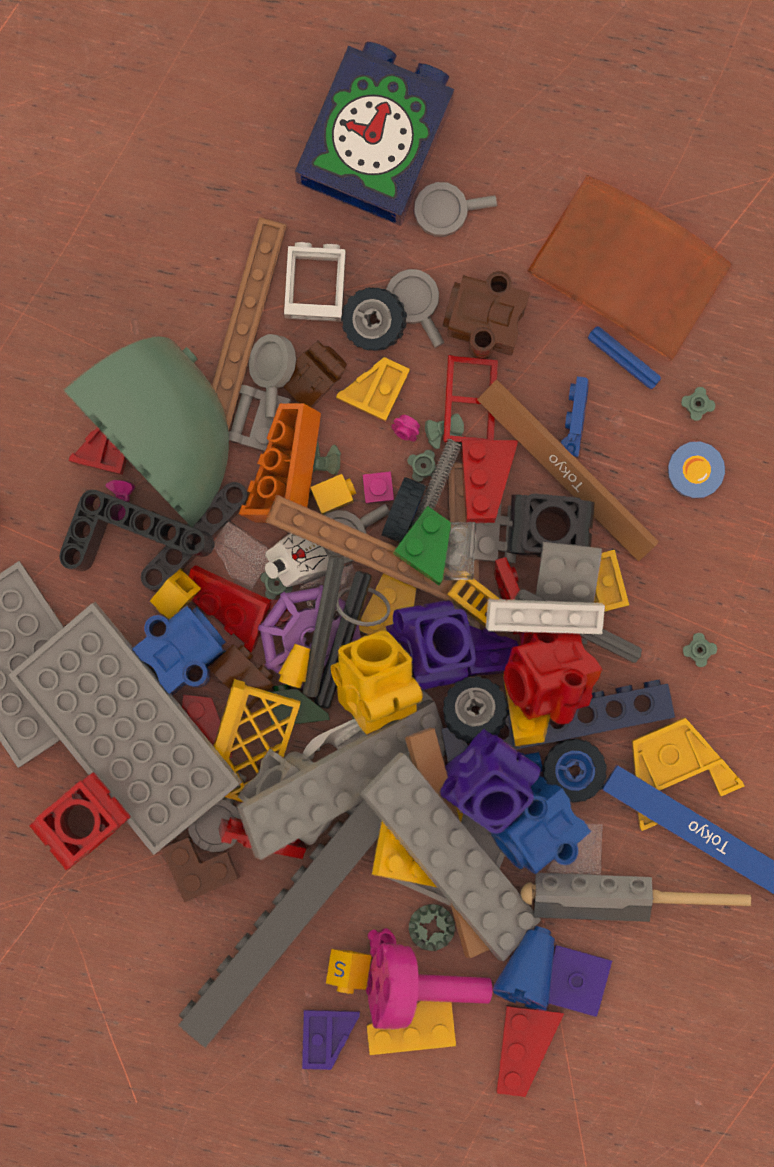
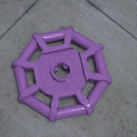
[258,585,361,690]

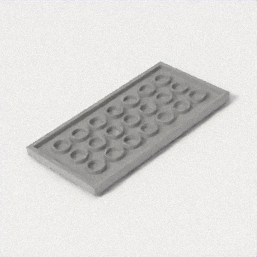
[8,602,242,855]

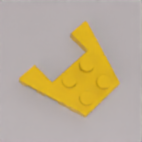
[631,717,744,831]

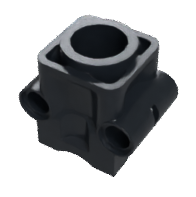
[507,494,595,558]

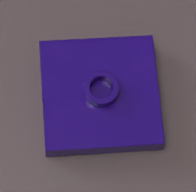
[549,945,612,1017]

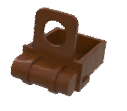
[283,341,347,408]

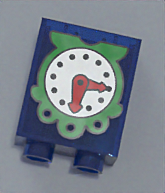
[295,42,455,226]

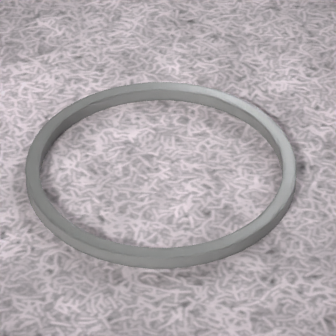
[336,587,390,626]

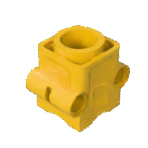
[330,631,423,734]

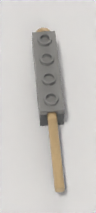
[521,873,751,922]

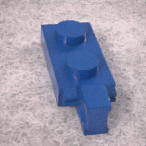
[561,376,589,458]

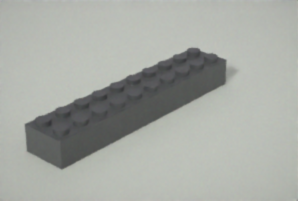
[178,800,382,1048]

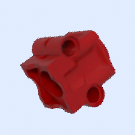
[504,632,602,724]
[29,772,131,871]

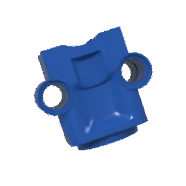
[132,605,226,695]
[491,776,591,874]

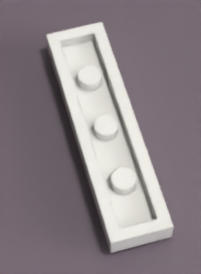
[486,599,605,634]

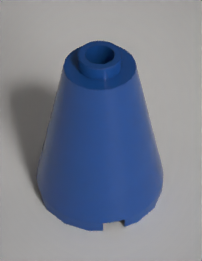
[493,926,555,1011]

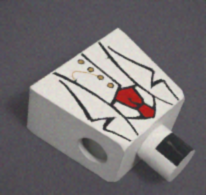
[265,533,329,587]

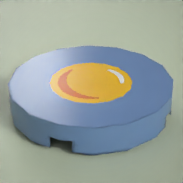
[668,441,725,498]

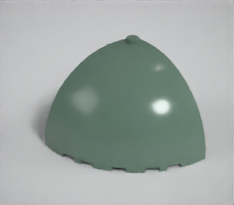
[64,337,229,527]

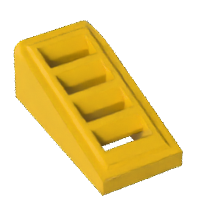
[447,572,501,627]

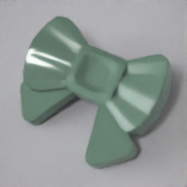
[425,414,464,449]
[312,442,341,475]

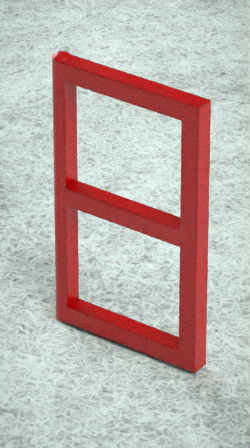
[443,355,498,443]

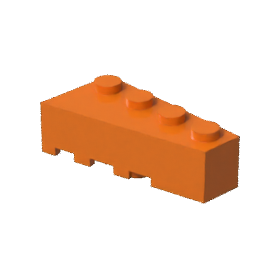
[239,403,321,523]

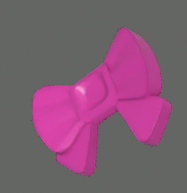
[99,480,135,520]

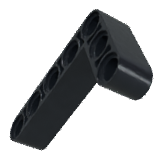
[59,489,215,571]

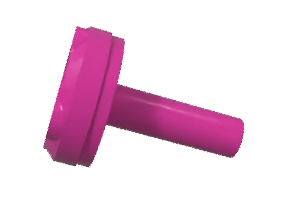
[366,943,493,1030]

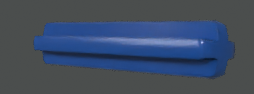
[588,326,661,389]

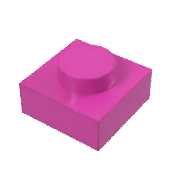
[362,471,394,504]

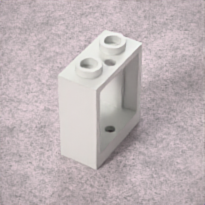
[284,242,346,322]

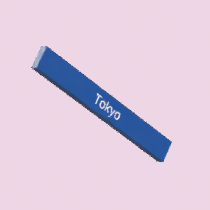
[602,764,774,894]

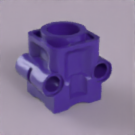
[386,600,476,690]
[440,729,540,834]

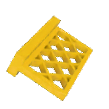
[213,679,301,802]

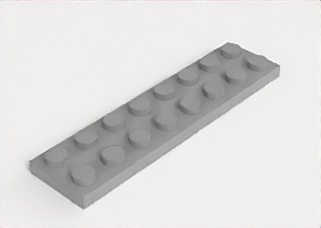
[237,699,446,860]
[360,753,541,961]

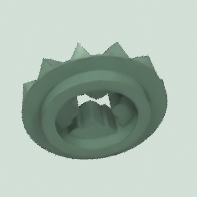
[409,904,455,951]

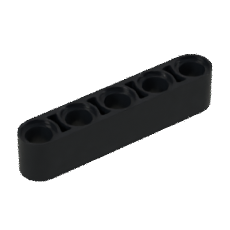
[141,482,249,592]

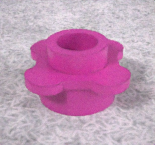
[391,415,420,441]
[368,928,396,957]

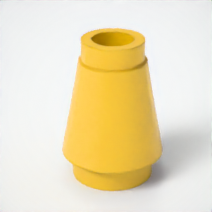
[279,644,311,688]

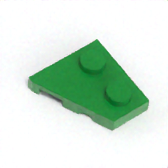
[394,506,451,586]

